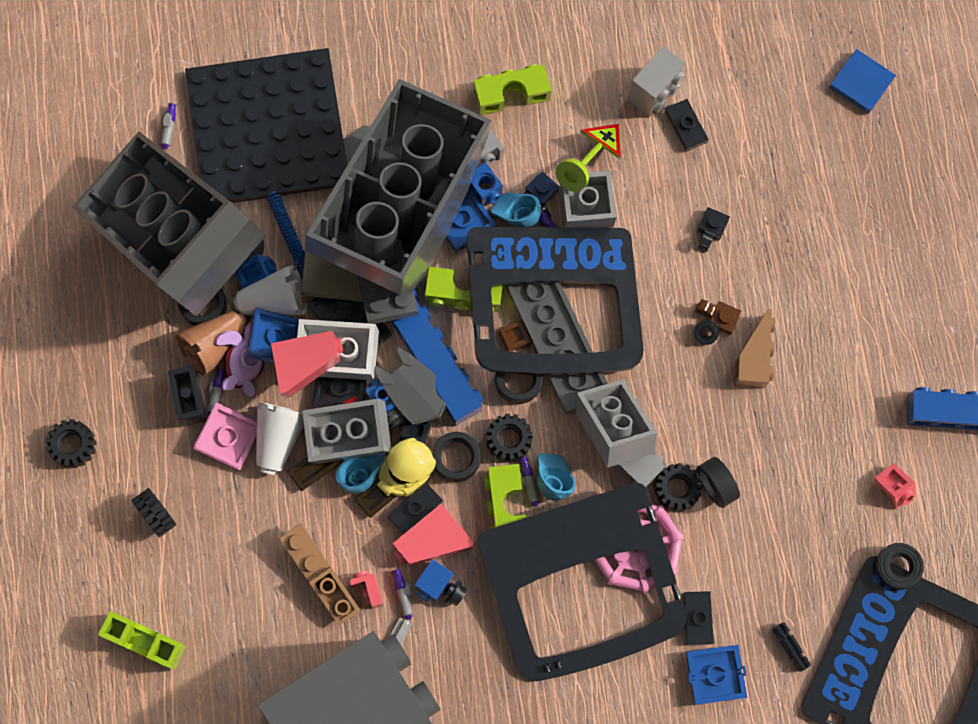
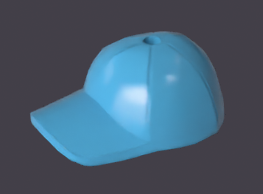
[491,193,541,227]
[537,453,576,501]
[336,454,386,494]

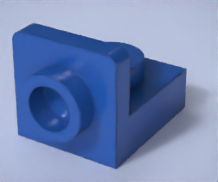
[235,254,277,289]

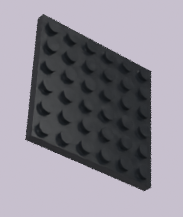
[185,48,347,203]

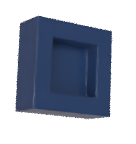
[525,171,560,206]

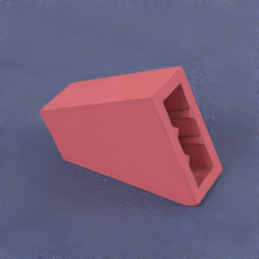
[271,331,343,398]
[392,504,474,567]

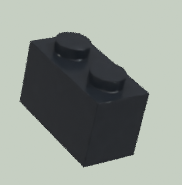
[168,365,207,427]

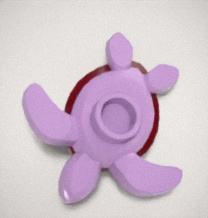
[215,321,265,397]

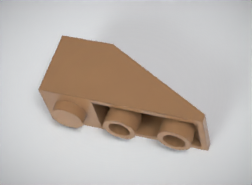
[734,309,775,388]

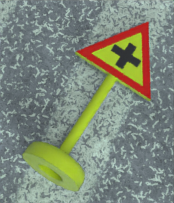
[555,124,621,192]

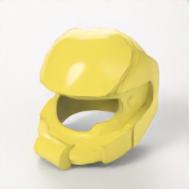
[377,438,436,497]

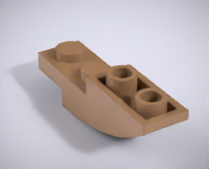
[279,523,361,625]

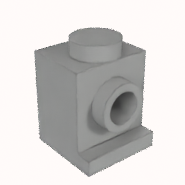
[476,129,504,168]

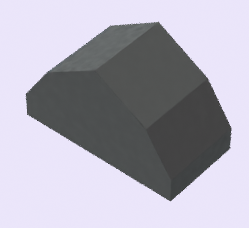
[305,79,491,295]
[72,131,266,315]

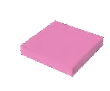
[193,402,257,471]

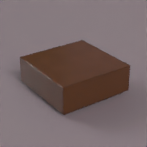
[498,320,531,352]

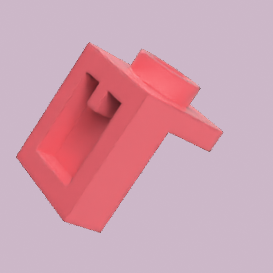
[874,463,916,509]
[349,571,383,609]

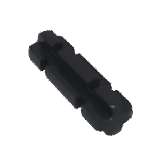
[773,622,811,672]

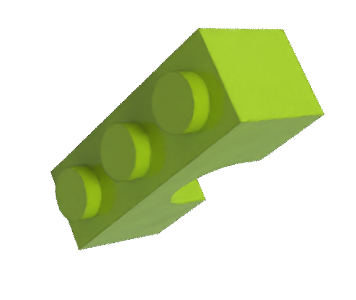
[473,64,551,116]
[425,266,503,313]
[483,464,526,529]
[98,611,187,670]

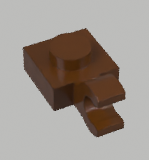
[694,299,741,335]

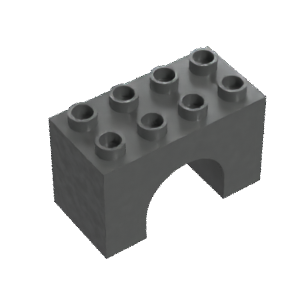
[258,631,440,724]

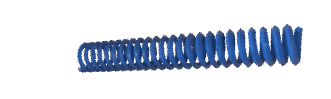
[266,191,305,279]

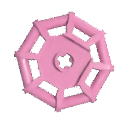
[595,504,684,594]

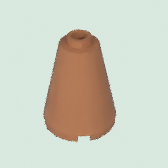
[175,311,247,376]

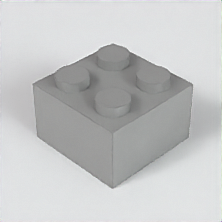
[627,46,686,117]
[559,171,617,228]

